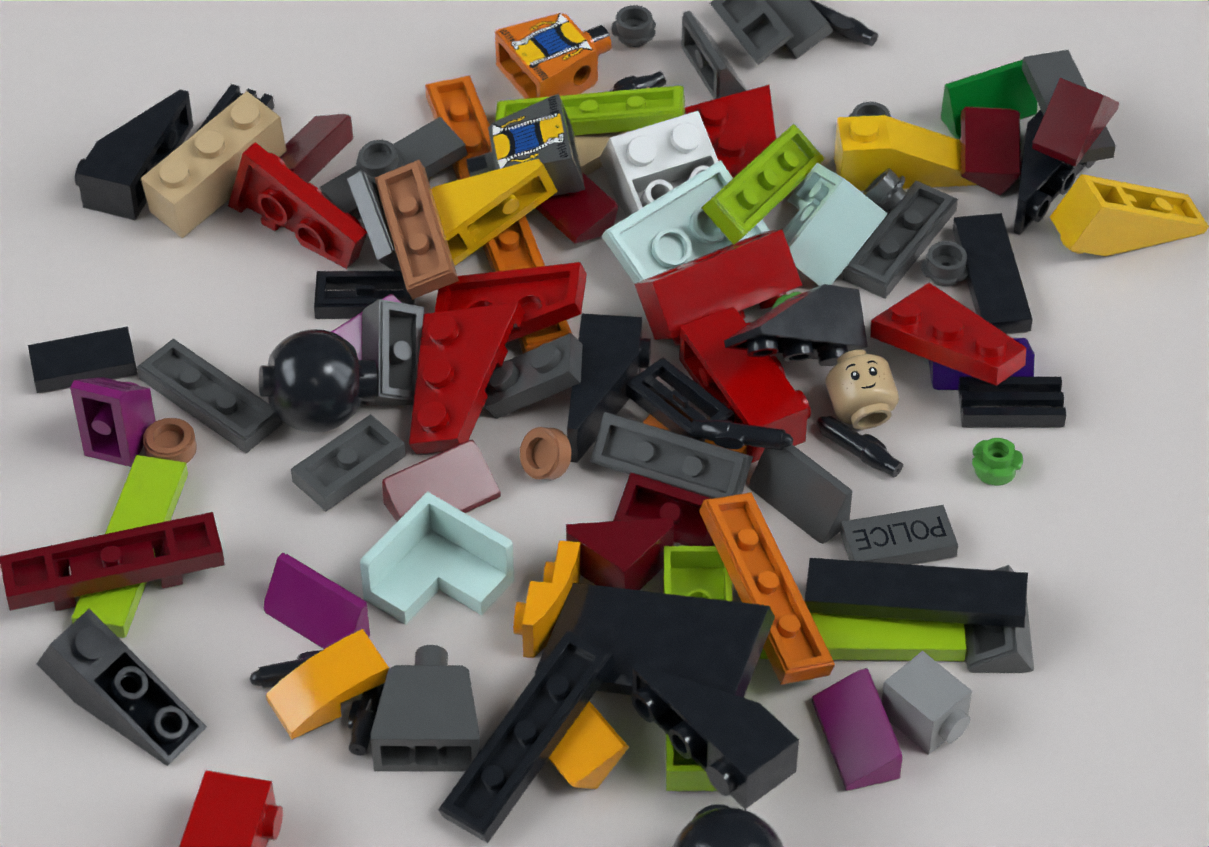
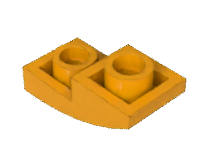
[513,540,581,658]
[266,629,389,739]

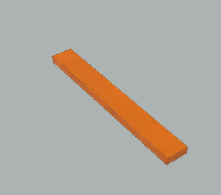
[425,75,572,353]

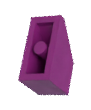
[70,377,156,467]

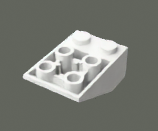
[599,111,718,217]

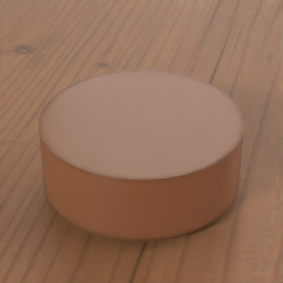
[143,418,197,463]
[520,427,572,480]

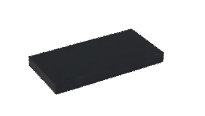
[535,583,775,698]

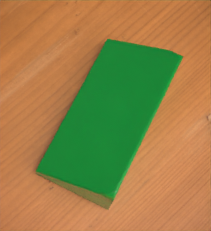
[941,59,1038,139]

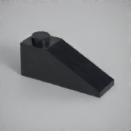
[75,89,194,220]
[567,313,651,463]

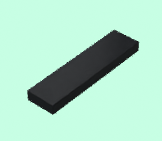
[804,558,1028,628]
[438,630,616,843]

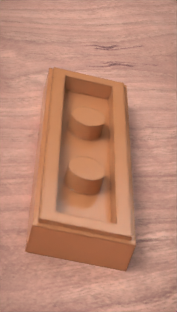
[375,159,459,299]

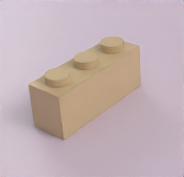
[141,91,287,238]

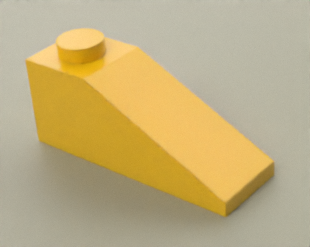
[834,115,977,191]
[431,159,558,266]
[1050,174,1209,256]

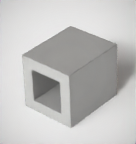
[882,651,972,754]

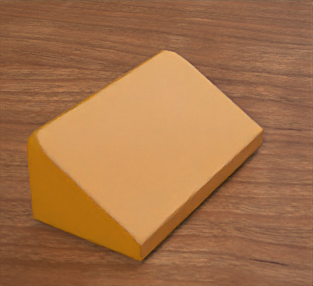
[548,701,629,789]

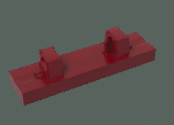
[0,512,225,611]

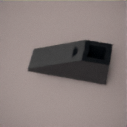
[1014,109,1096,236]
[724,284,868,366]
[37,609,207,766]
[631,663,799,809]

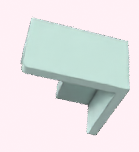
[783,163,888,286]
[360,491,514,625]

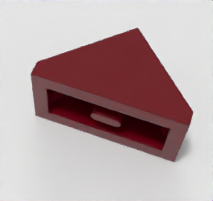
[1032,78,1119,167]
[566,517,674,590]

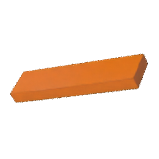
[699,492,835,685]

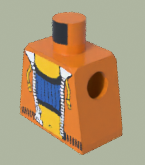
[495,13,612,99]

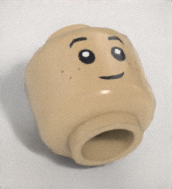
[825,350,899,430]

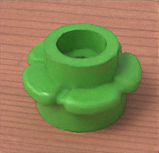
[972,438,1023,486]

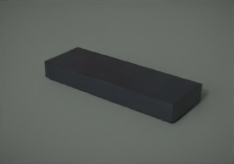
[953,213,1033,333]

